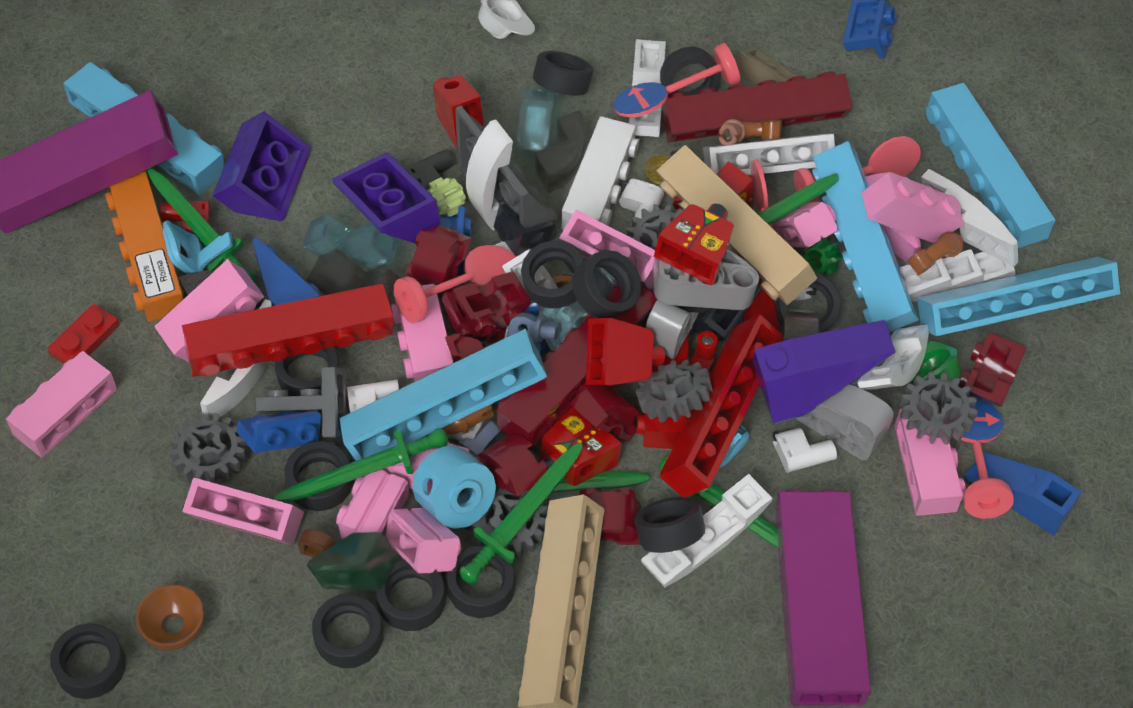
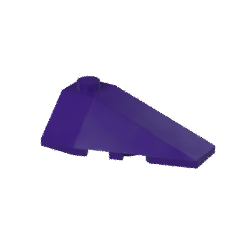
[752,320,896,424]

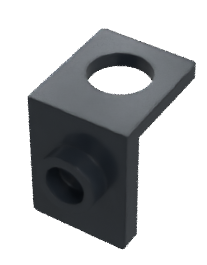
[493,203,554,256]

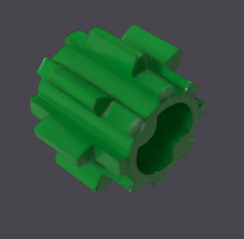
[800,237,843,276]

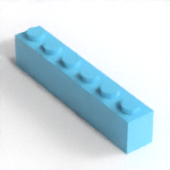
[63,62,225,196]
[926,82,1055,248]
[812,141,919,332]
[917,257,1120,336]
[339,329,547,461]

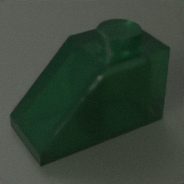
[306,532,399,590]

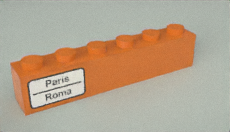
[105,170,184,322]

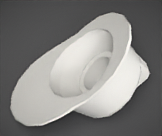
[478,0,535,39]

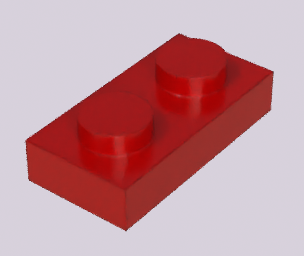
[47,303,120,364]

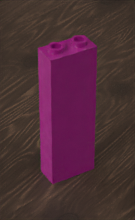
[0,90,179,233]
[775,489,871,705]

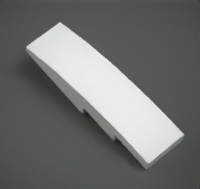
[629,39,666,137]
[921,169,1018,267]
[900,249,1015,302]

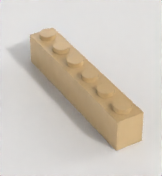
[656,145,817,305]
[518,494,604,708]

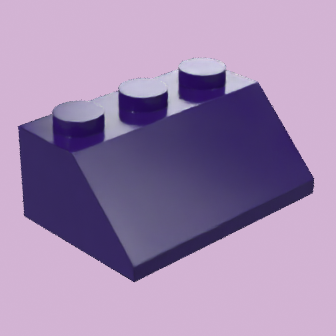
[212,111,311,221]
[332,152,441,243]

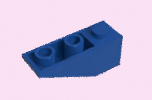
[252,237,322,306]
[964,452,1082,536]

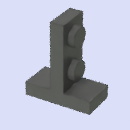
[256,367,346,437]

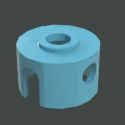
[412,446,496,529]

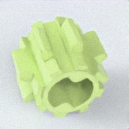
[427,177,466,217]

